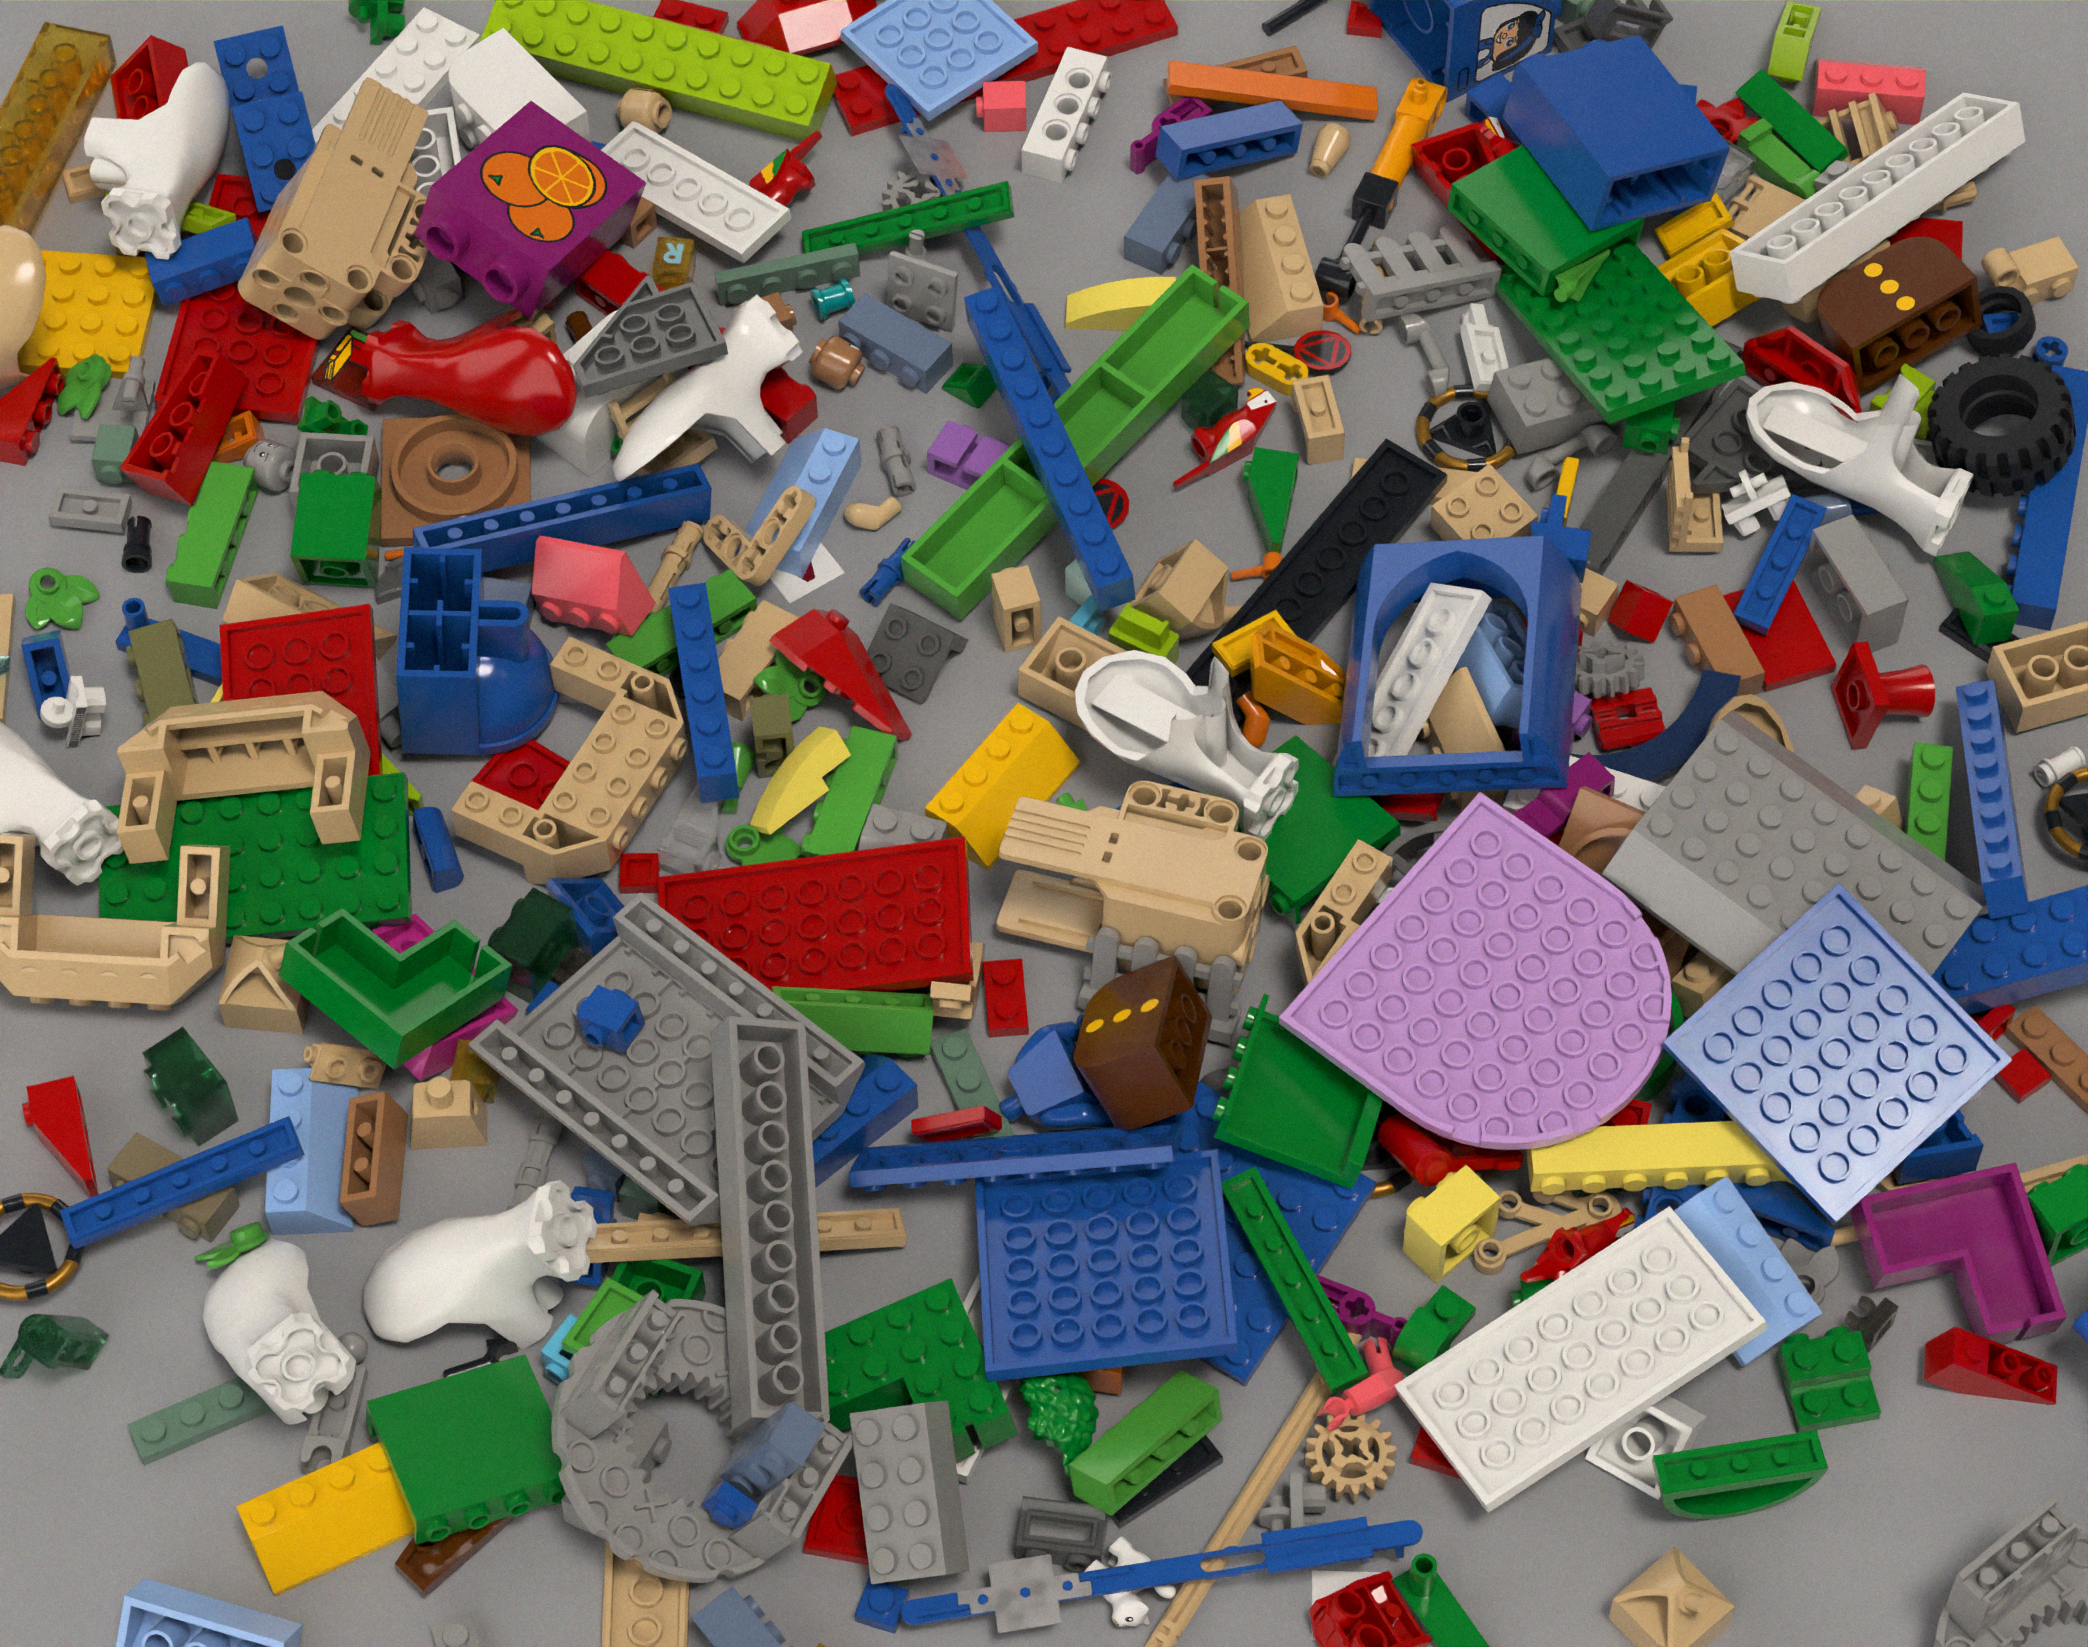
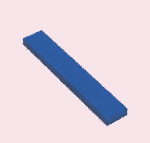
[60,1116,305,1250]

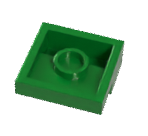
[1776,1326,1881,1433]

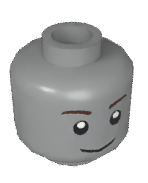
[243,439,296,492]

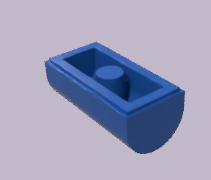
[413,807,464,893]

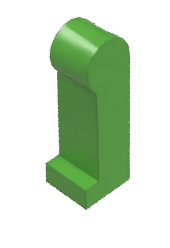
[1735,118,1821,200]

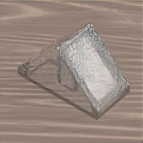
[1714,137,1756,207]

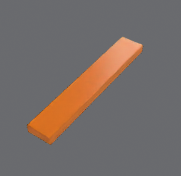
[1167,60,1378,120]

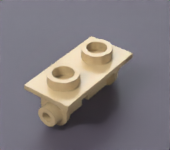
[303,1042,387,1089]

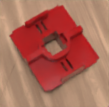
[1589,687,1666,751]

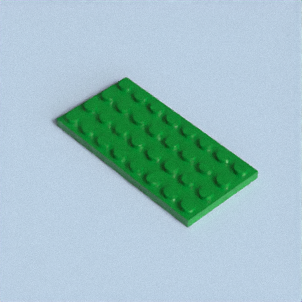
[1496,237,1746,424]
[99,772,412,944]

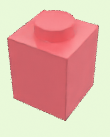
[976,81,1027,132]

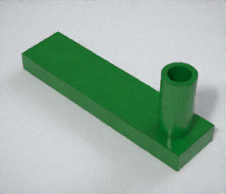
[1392,1553,1489,1647]

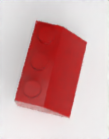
[110,35,189,120]

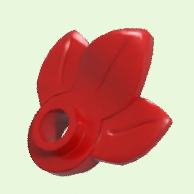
[1696,98,1760,146]

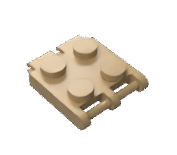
[1727,175,1805,240]

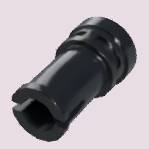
[121,516,152,573]

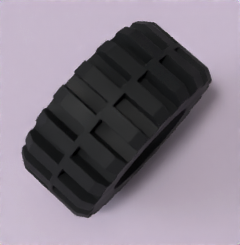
[1927,354,2076,497]

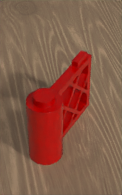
[1378,1114,1524,1187]

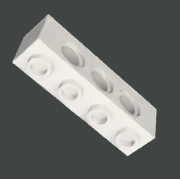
[1021,47,1112,183]

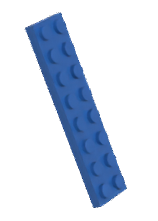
[849,1122,1183,1191]

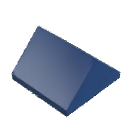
[546,878,625,960]

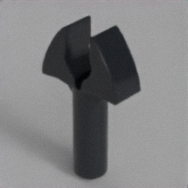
[443,1339,518,1378]

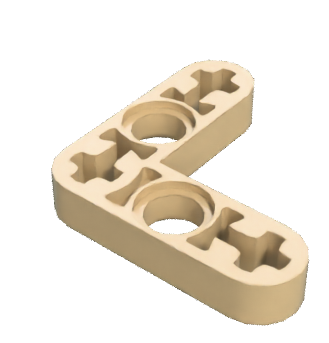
[703,486,815,586]

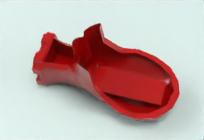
[361,309,577,437]

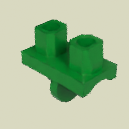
[348,0,405,45]
[297,396,368,436]

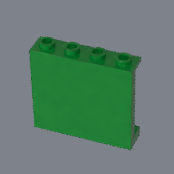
[1447,144,1645,297]
[1237,735,1401,925]
[1212,994,1383,1189]
[366,1354,566,1545]

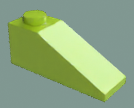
[1767,1,1822,83]

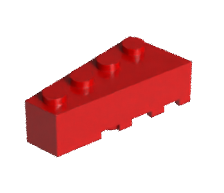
[1411,122,1504,264]
[119,348,247,506]

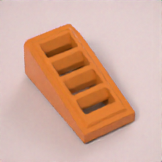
[209,410,265,466]

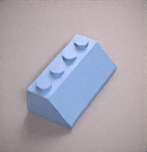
[735,428,861,578]
[1454,602,1527,729]
[265,1068,359,1235]
[1674,1176,1822,1368]
[116,1578,303,1647]

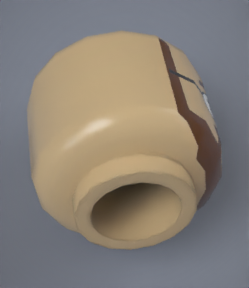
[617,87,672,134]

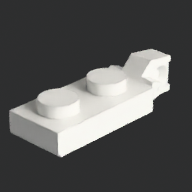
[1460,303,1509,392]

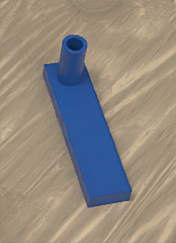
[115,598,222,687]

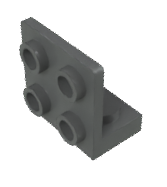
[867,603,968,703]

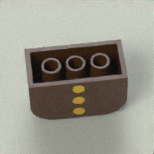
[1817,237,1982,396]
[1073,955,1212,1130]

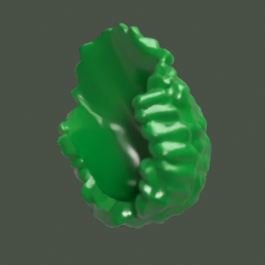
[1019,1372,1099,1479]

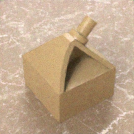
[1130,538,1242,640]
[218,935,310,1034]
[1609,1546,1735,1647]

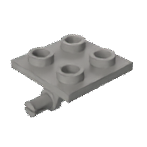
[886,230,958,332]
[70,356,156,441]

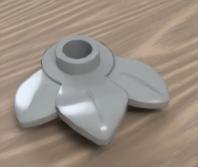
[1780,1238,1840,1306]

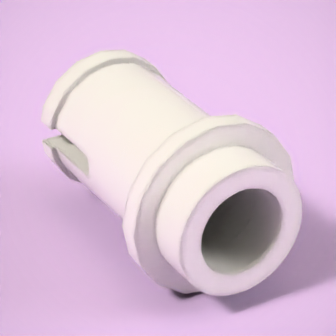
[2034,746,2086,787]

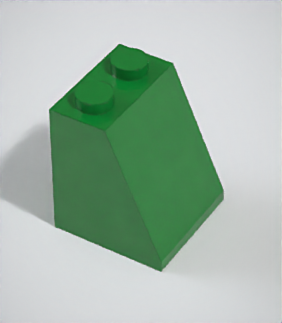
[290,469,382,589]

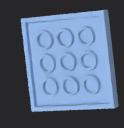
[840,0,1038,121]

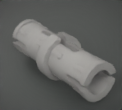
[876,424,916,497]

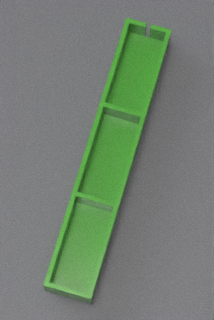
[900,264,1250,621]

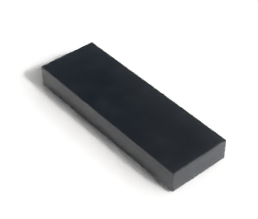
[1110,1435,1223,1529]

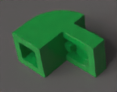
[1391,1285,1476,1377]

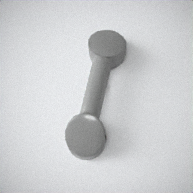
[1398,313,1450,397]
[1527,425,1618,491]

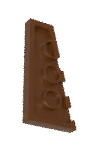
[395,1516,515,1598]

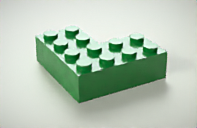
[279,908,512,1070]
[824,1278,1019,1462]

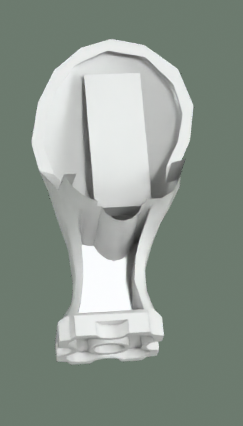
[84,62,230,260]
[612,295,803,482]
[1745,374,1973,557]
[1075,650,1299,841]
[0,722,124,886]
[364,1180,598,1350]

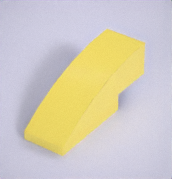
[1065,277,1176,331]
[750,726,851,835]

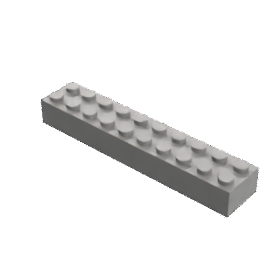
[710,1016,830,1431]

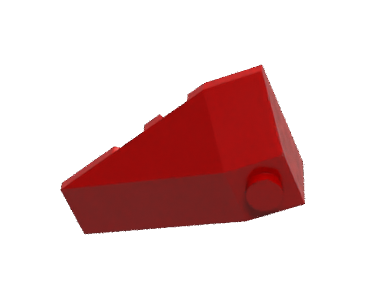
[769,609,912,741]

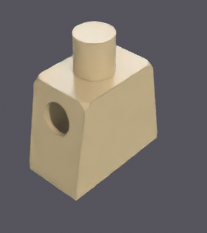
[410,1076,487,1150]

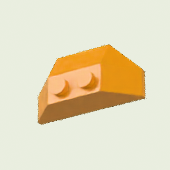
[1250,622,1346,725]

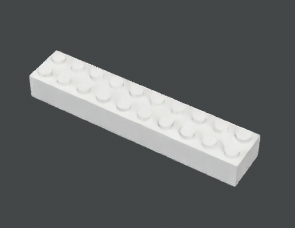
[1730,92,2025,304]

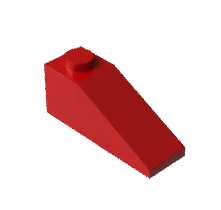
[22,1076,99,1198]

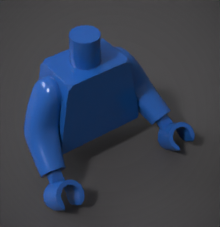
[999,1014,1115,1130]

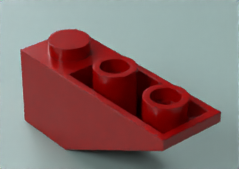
[0,358,65,466]
[1923,1326,2058,1405]

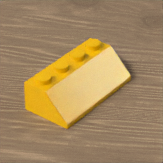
[1657,228,1761,327]
[925,703,1080,871]
[236,1442,414,1597]

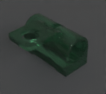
[0,1314,109,1379]

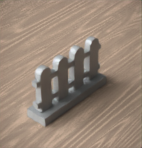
[1339,225,1502,322]
[1078,927,1243,1045]

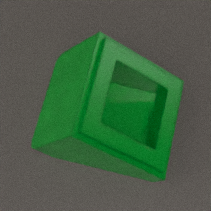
[942,363,997,408]

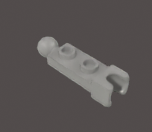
[300,1332,368,1475]

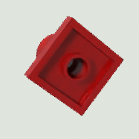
[1831,641,1935,749]

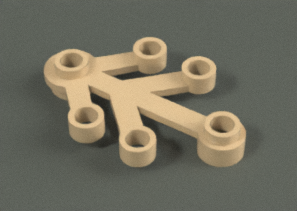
[1473,1190,1621,1275]

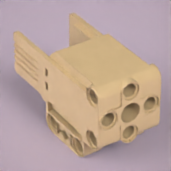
[238,77,429,340]
[996,781,1270,996]

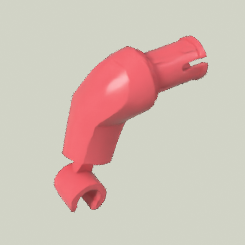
[1318,1338,1404,1430]

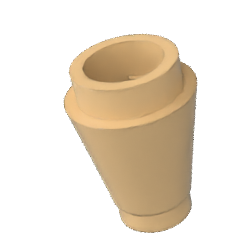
[1309,123,1351,178]

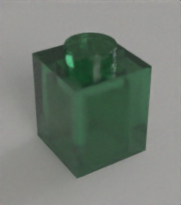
[1181,369,1238,430]

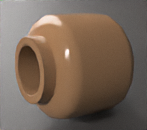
[809,336,865,390]

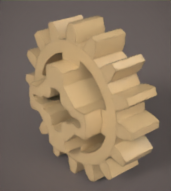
[1305,1413,1396,1502]

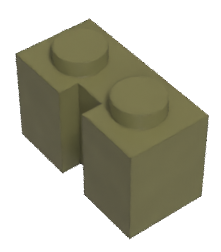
[749,694,794,779]

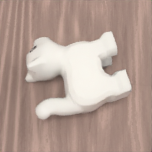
[1085,1536,1176,1627]

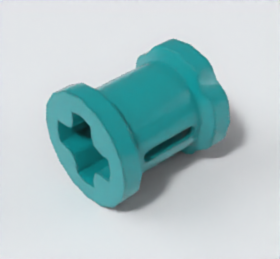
[810,278,855,320]

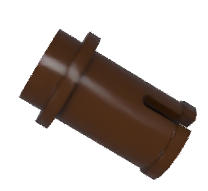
[565,311,593,343]

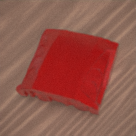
[1309,1570,1432,1647]

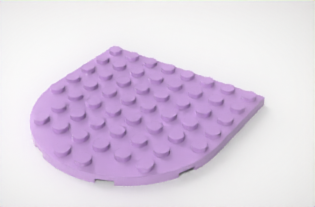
[1279,792,1672,1150]

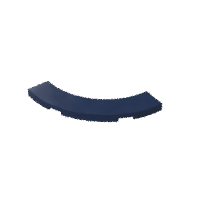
[1570,669,1741,783]

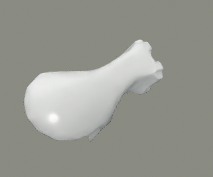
[203,1239,356,1425]

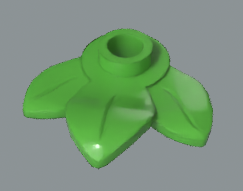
[57,354,111,420]
[25,567,100,631]
[753,649,827,722]
[725,823,802,866]
[194,1222,269,1269]

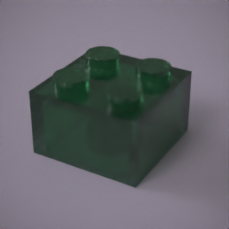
[488,887,580,1004]
[142,1027,239,1147]

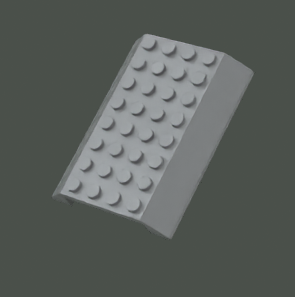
[1601,710,1986,976]
[468,892,865,1226]

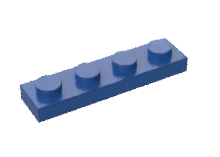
[1733,494,1827,636]

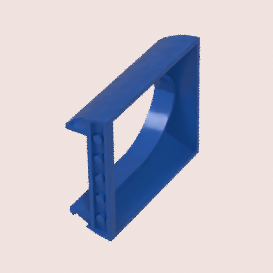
[1333,536,1582,797]

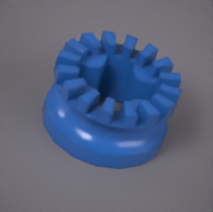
[2032,336,2068,367]

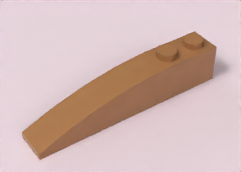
[1194,176,1245,389]

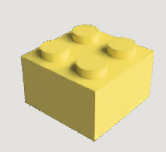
[1403,1165,1501,1284]

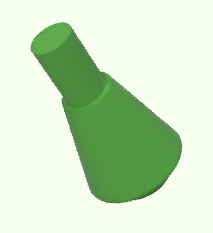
[721,742,756,814]

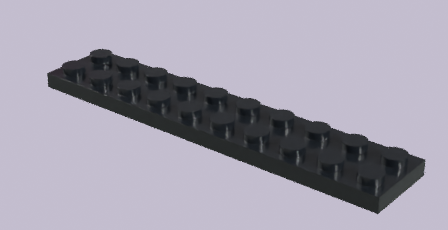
[1185,438,1448,728]

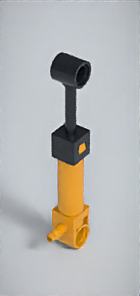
[1315,77,1448,302]

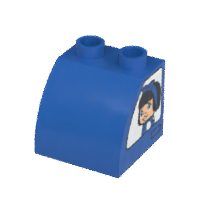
[1370,0,1562,103]

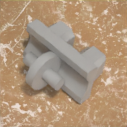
[1259,1474,1326,1532]

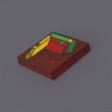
[311,326,379,412]

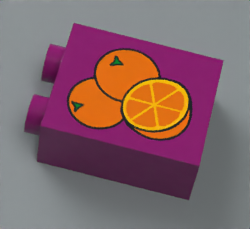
[415,101,647,319]

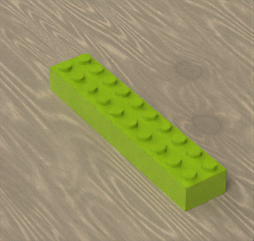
[480,0,837,141]

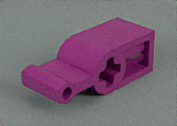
[1130,96,1213,174]
[1513,752,1615,839]
[1315,1274,1407,1348]

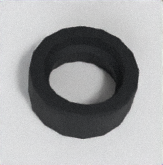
[1966,286,2036,357]

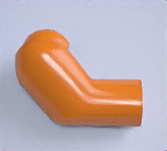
[1235,690,1270,748]

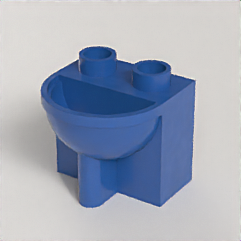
[396,547,560,755]

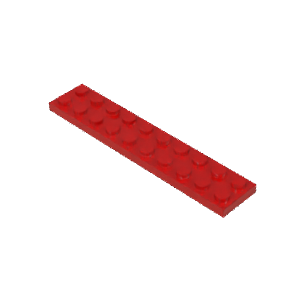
[832,0,1178,137]

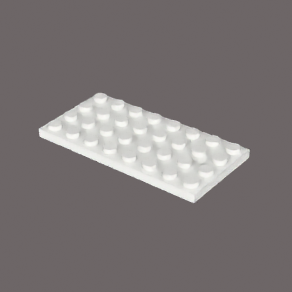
[1394,1206,1768,1513]

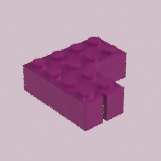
[1850,1162,2067,1344]

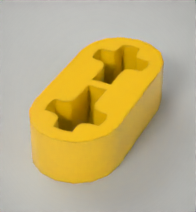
[1245,343,1308,396]

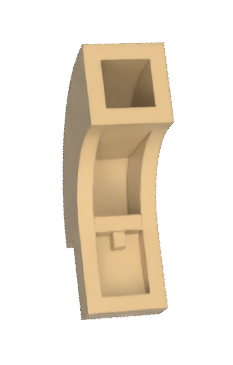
[930,942,986,1019]

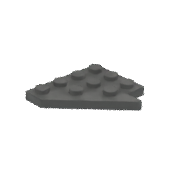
[573,275,728,398]
[1677,378,1823,494]

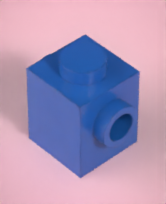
[576,985,645,1054]

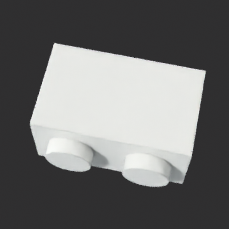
[1585,1395,1707,1500]

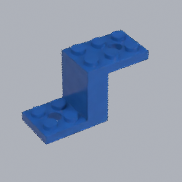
[213,25,316,213]

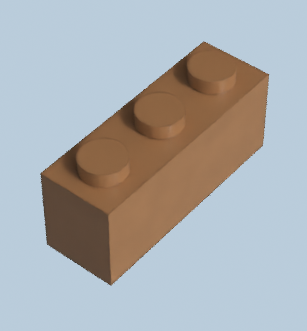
[1669,584,1765,696]
[339,1091,408,1226]

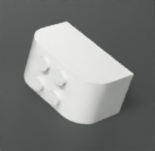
[448,28,592,148]
[537,310,689,477]

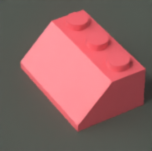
[1812,58,1926,125]
[531,535,656,636]

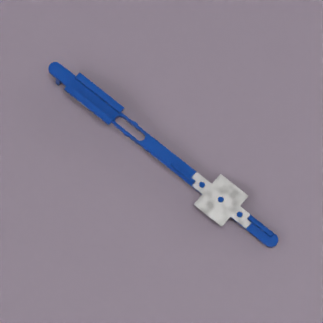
[884,84,1072,403]
[901,1516,1423,1633]

